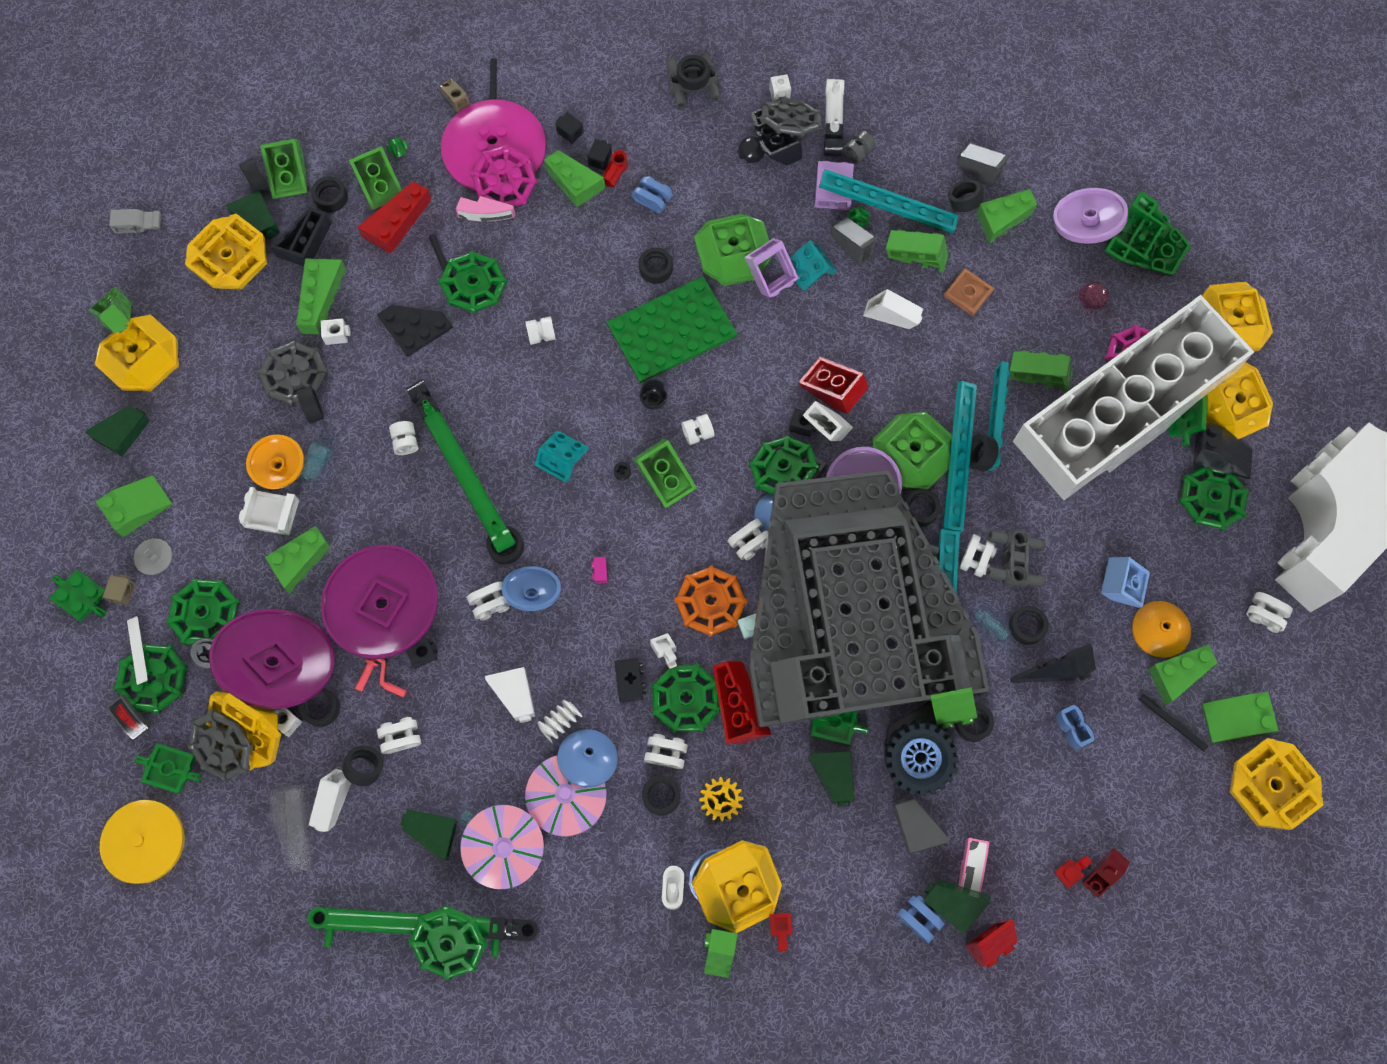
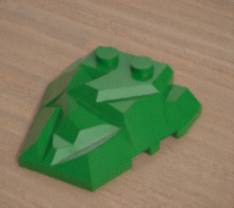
[1104,191,1191,276]

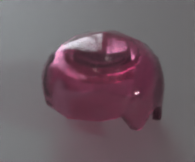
[1079,282,1109,310]

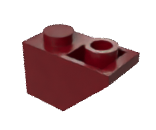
[1082,848,1130,898]

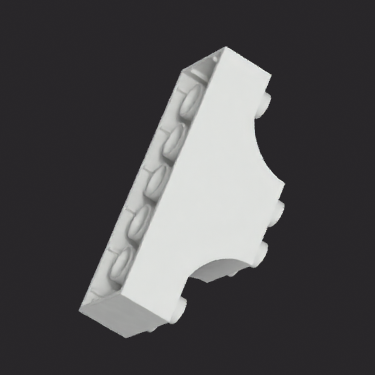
[1013,295,1254,500]
[1275,422,1387,612]

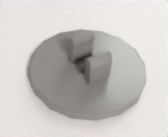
[133,538,173,575]

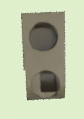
[439,78,470,113]

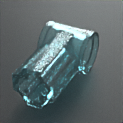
[300,442,333,482]

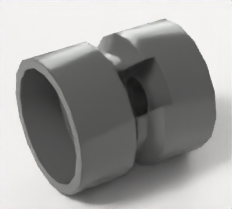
[843,130,876,164]

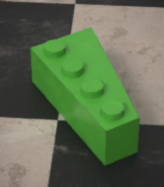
[296,258,346,334]

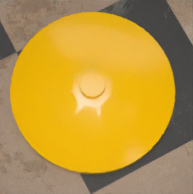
[100,800,184,884]

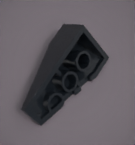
[751,108,802,166]
[1010,643,1096,683]

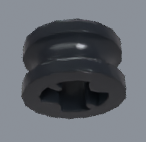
[614,462,631,481]

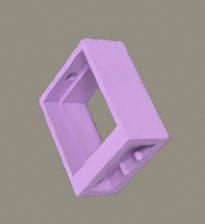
[744,238,799,298]

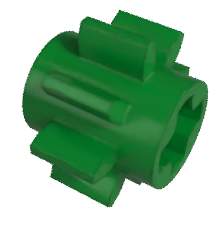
[386,136,409,158]
[848,206,870,228]

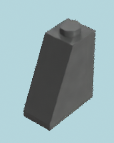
[957,144,1008,187]
[832,217,876,266]
[893,798,950,855]

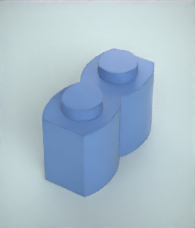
[1056,705,1094,751]

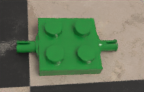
[1169,395,1208,446]
[49,569,107,623]
[810,711,869,746]
[134,743,202,794]

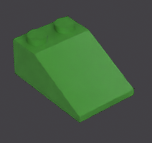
[260,139,308,199]
[349,146,402,211]
[633,439,697,509]
[96,475,173,537]
[930,687,977,729]
[1202,692,1278,743]

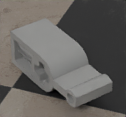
[109,209,161,233]

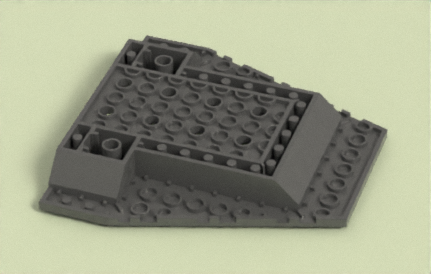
[748,470,989,727]

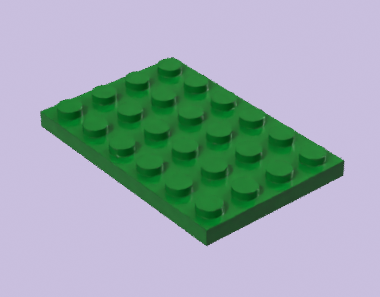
[607,276,737,384]

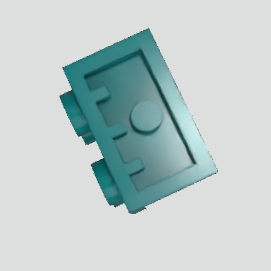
[790,240,838,291]
[534,431,588,483]

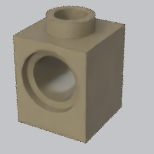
[103,574,135,606]

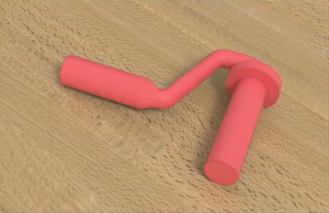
[355,658,407,698]

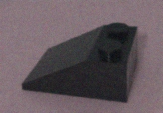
[1193,423,1252,479]

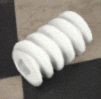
[538,700,583,743]

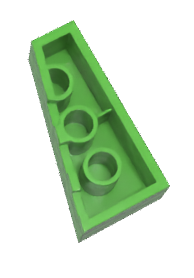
[88,286,132,334]

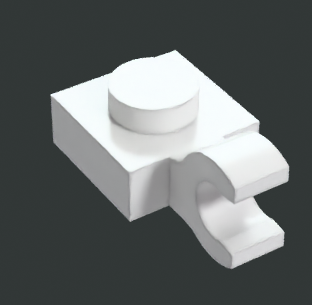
[650,633,677,669]

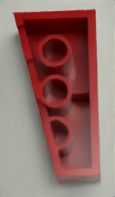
[357,181,431,254]
[713,661,772,744]

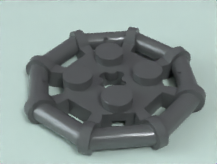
[760,97,822,137]
[257,340,328,405]
[187,709,254,781]

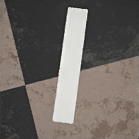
[127,616,148,685]

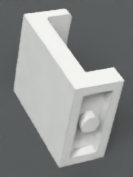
[239,487,299,536]

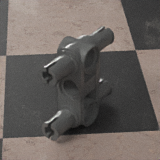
[666,52,721,109]
[986,529,1046,588]

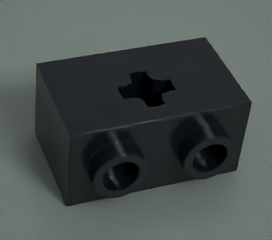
[614,658,646,703]

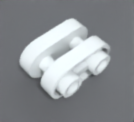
[728,519,768,560]
[959,534,997,577]
[466,582,510,621]
[1246,592,1293,633]
[377,717,421,754]
[644,734,688,769]
[662,866,684,910]

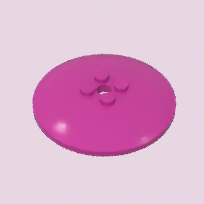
[441,100,546,193]

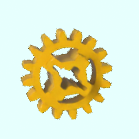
[699,777,744,822]

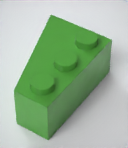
[544,150,605,207]
[977,189,1037,244]
[886,230,949,273]
[1010,351,1073,392]
[265,526,331,594]
[1148,645,1217,706]
[704,929,737,978]

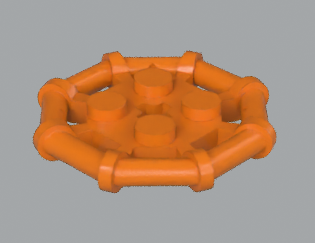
[674,565,747,637]

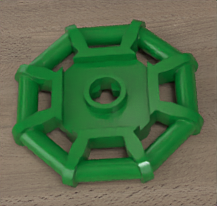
[438,251,507,314]
[749,435,820,495]
[1179,466,1250,531]
[166,578,240,645]
[113,643,188,714]
[651,663,721,734]
[408,905,487,980]

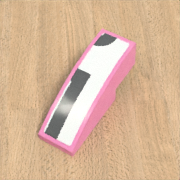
[456,196,516,221]
[958,838,989,892]

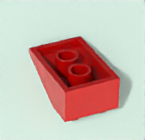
[798,357,869,414]
[966,919,1018,968]

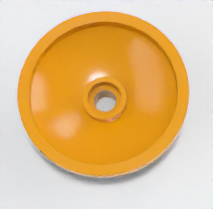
[246,435,304,489]
[1132,601,1191,658]

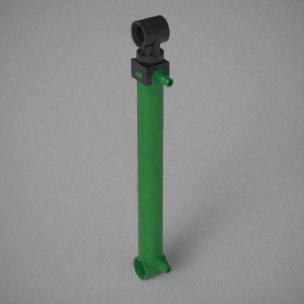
[406,380,516,553]
[308,907,540,957]

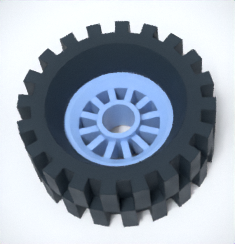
[884,721,959,796]

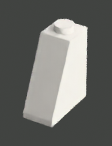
[863,289,923,329]
[803,401,853,441]
[485,667,535,723]
[309,769,351,832]

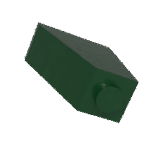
[226,191,280,239]
[85,406,149,457]
[808,751,855,807]
[401,809,458,861]
[923,879,991,934]

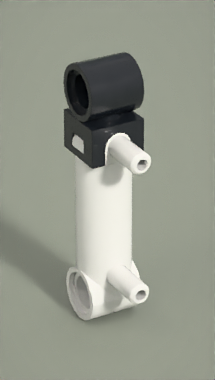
[824,79,844,156]

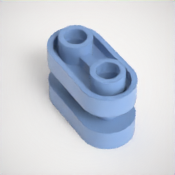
[631,176,673,213]
[896,895,945,944]

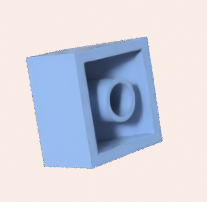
[1101,557,1150,608]

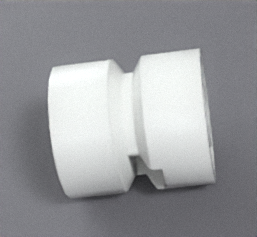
[525,316,556,345]
[681,414,714,445]
[389,421,418,455]

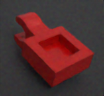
[1054,856,1092,889]
[769,913,792,952]

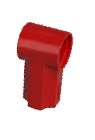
[602,150,628,188]

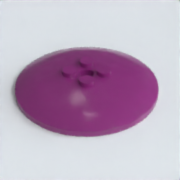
[321,545,439,659]
[209,609,335,709]

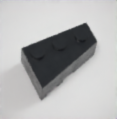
[270,207,332,267]

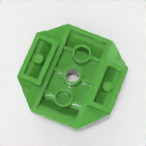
[694,214,773,286]
[872,412,952,490]

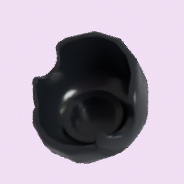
[737,136,765,163]
[639,379,668,410]

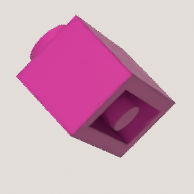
[591,557,608,584]

